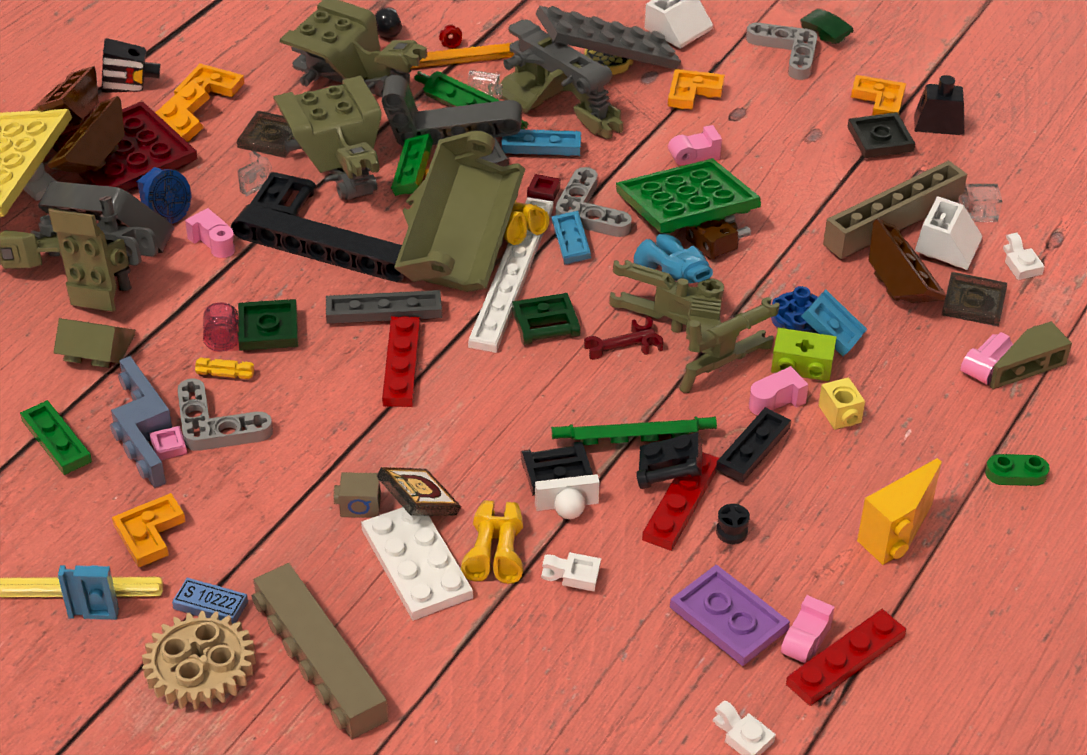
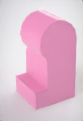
[668,125,722,166]
[185,208,235,258]
[749,366,808,415]
[781,595,834,663]

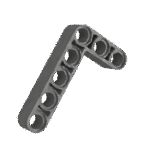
[382,75,522,146]
[38,181,175,253]

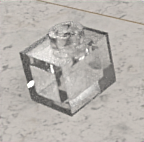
[958,184,1002,222]

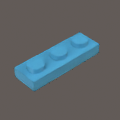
[502,129,581,156]

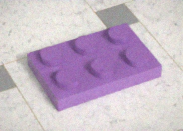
[670,565,790,666]

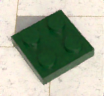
[238,299,298,351]

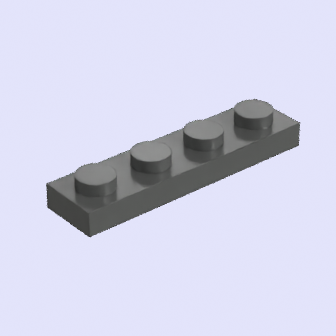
[326,290,442,324]

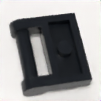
[250,172,317,217]
[636,432,702,489]
[521,441,593,496]

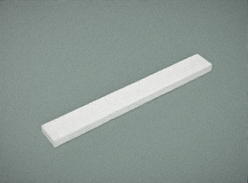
[468,197,553,353]

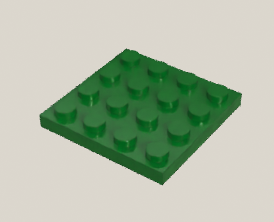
[616,158,761,233]

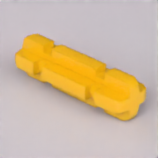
[195,358,254,379]

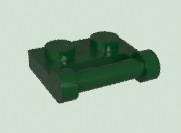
[512,293,580,345]

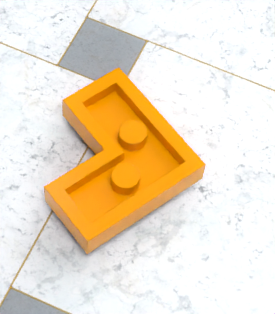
[174,64,245,97]
[667,69,725,109]
[851,75,906,116]
[155,80,211,142]
[112,493,186,568]

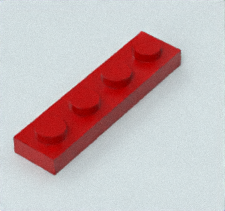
[382,316,420,407]
[642,452,719,551]
[786,609,906,706]

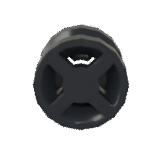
[716,503,750,544]

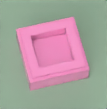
[149,426,187,460]

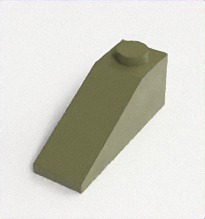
[990,321,1072,390]

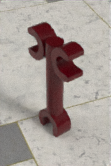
[584,316,663,360]

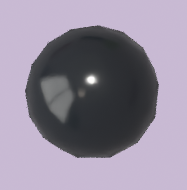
[375,7,402,38]

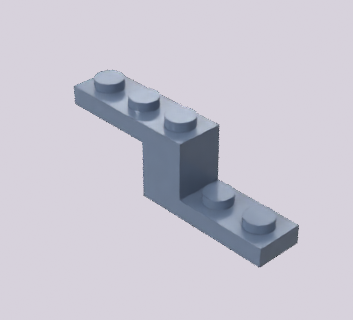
[110,356,172,488]

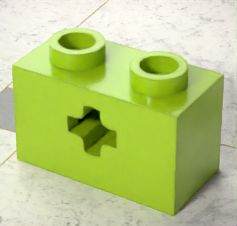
[771,328,837,381]

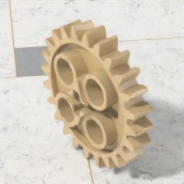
[142,611,256,710]

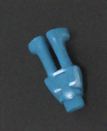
[634,233,713,283]

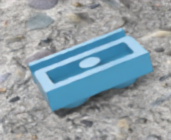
[801,289,867,356]
[58,565,119,620]

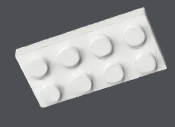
[361,503,473,621]

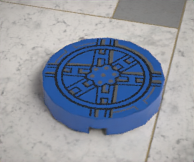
[142,169,191,224]

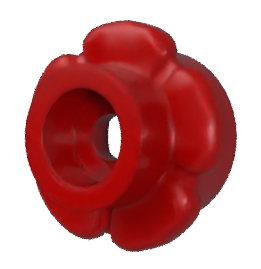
[439,25,462,48]

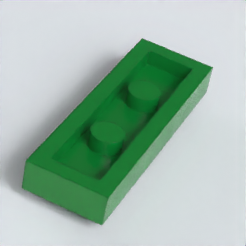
[391,134,433,196]
[20,400,92,475]

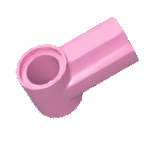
[960,332,1013,385]

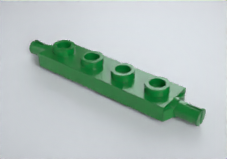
[414,71,528,129]
[551,416,717,445]

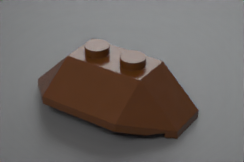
[31,66,98,126]
[47,96,124,174]
[868,219,947,303]

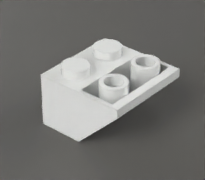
[644,0,713,48]
[915,196,983,270]

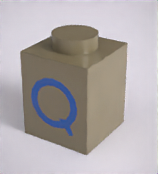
[334,472,381,518]

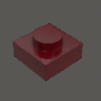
[527,174,561,202]

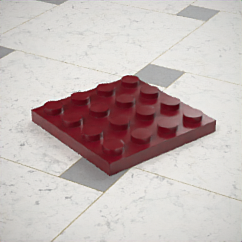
[52,101,198,191]

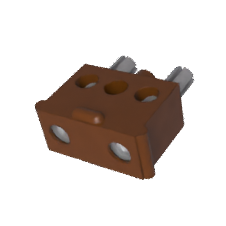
[686,214,751,259]

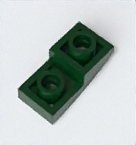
[800,8,854,44]

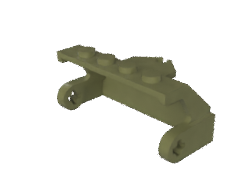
[394,131,525,292]

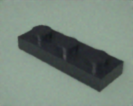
[716,407,791,483]

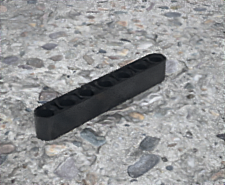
[231,204,405,282]

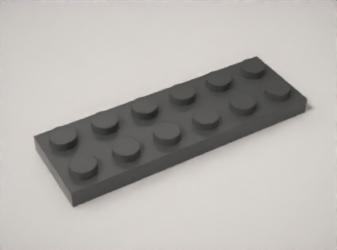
[535,5,681,69]

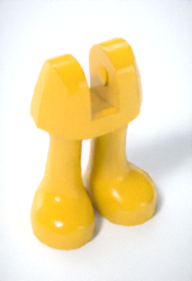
[503,200,549,245]
[461,500,523,584]

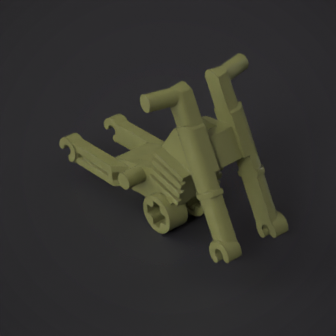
[609,260,780,393]

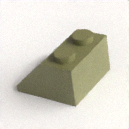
[54,318,136,368]

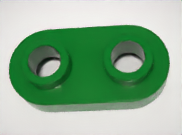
[985,454,1050,486]

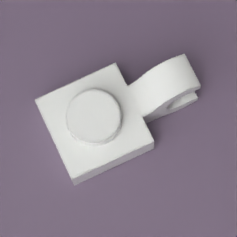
[1003,233,1045,280]
[541,552,601,591]
[713,700,776,755]

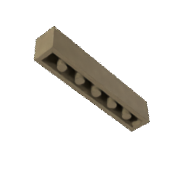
[823,160,968,259]
[252,563,389,739]

